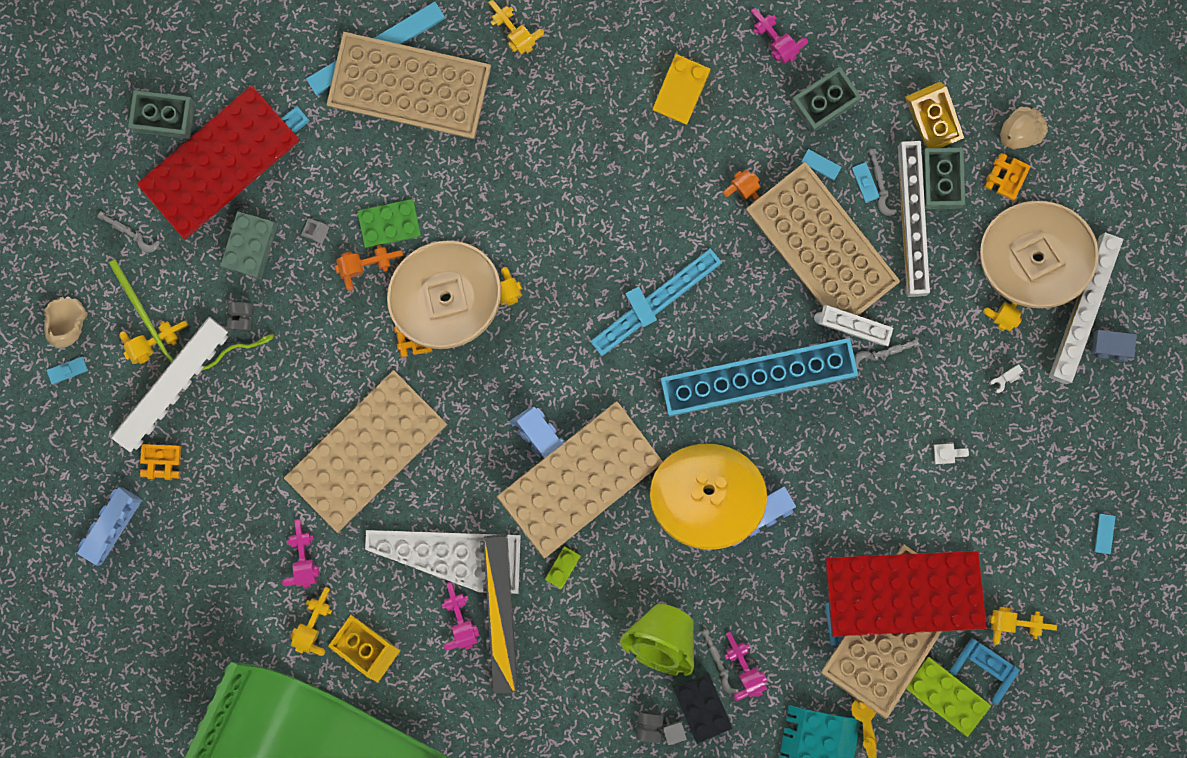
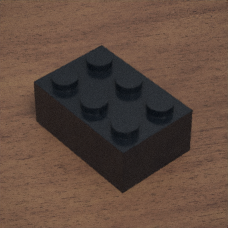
[673,672,733,744]

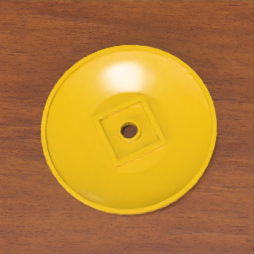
[650,444,767,550]

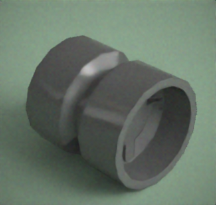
[227,302,253,332]
[636,711,664,743]

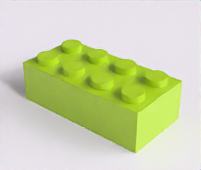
[906,656,991,737]

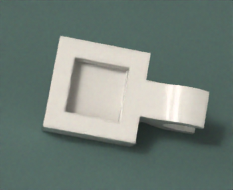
[989,365,1023,393]
[934,444,969,464]

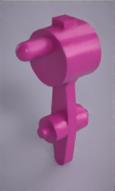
[750,8,808,64]
[282,519,320,589]
[442,581,480,650]
[724,631,768,701]

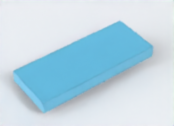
[801,149,842,181]
[852,162,880,203]
[625,287,657,327]
[47,356,88,385]
[1094,514,1116,554]

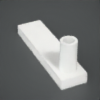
[814,305,893,346]

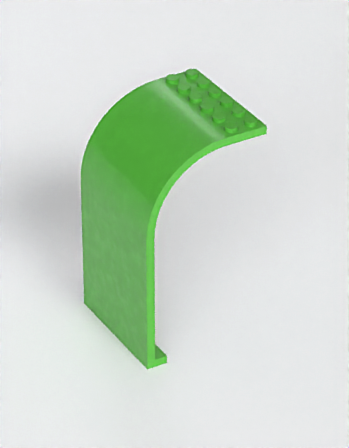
[184,662,450,758]

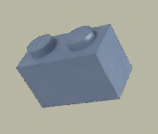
[1091,330,1137,362]

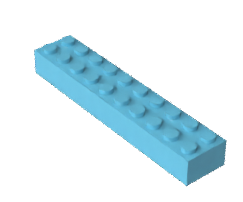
[660,338,858,417]

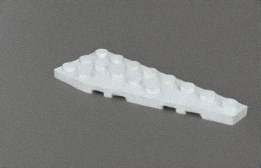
[365,530,521,594]

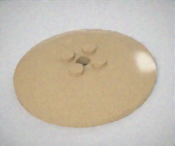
[980,201,1099,308]
[387,241,501,349]

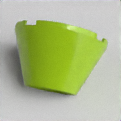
[620,604,694,676]

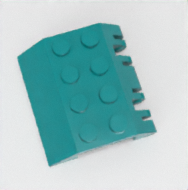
[779,705,861,758]

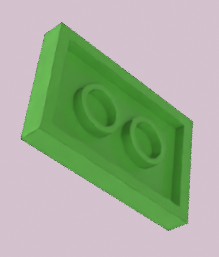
[357,199,421,249]

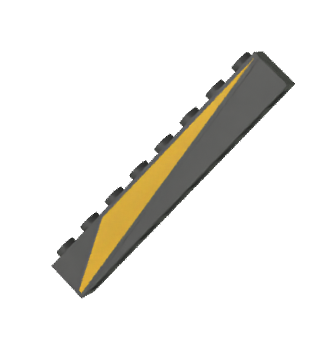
[480,534,518,694]

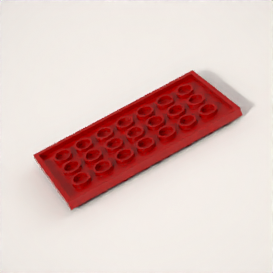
[137,85,300,240]
[825,551,987,637]

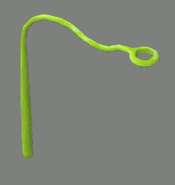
[108,259,274,371]

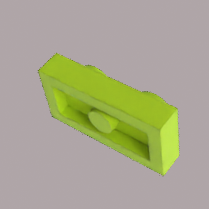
[545,546,581,589]

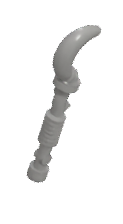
[868,149,897,216]
[97,211,160,253]
[854,339,919,369]
[701,629,739,695]

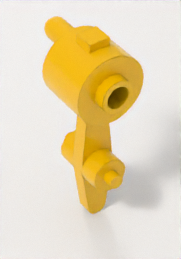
[488,0,544,55]
[500,267,523,306]
[983,302,1022,332]
[119,321,188,364]
[290,586,332,656]
[988,607,1057,645]
[851,699,877,758]

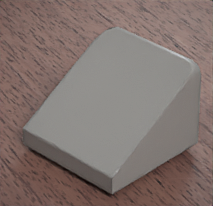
[301,218,329,244]
[662,721,687,745]

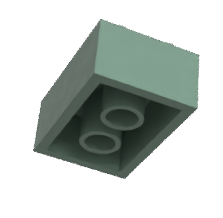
[791,67,862,133]
[128,90,195,139]
[921,148,965,209]
[220,211,278,279]

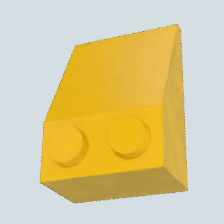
[652,54,711,125]
[905,82,964,148]
[328,615,401,682]

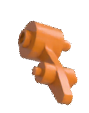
[723,170,761,201]
[335,245,403,291]

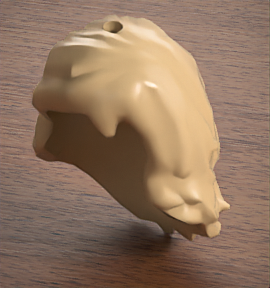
[1000,107,1048,150]
[44,297,88,349]

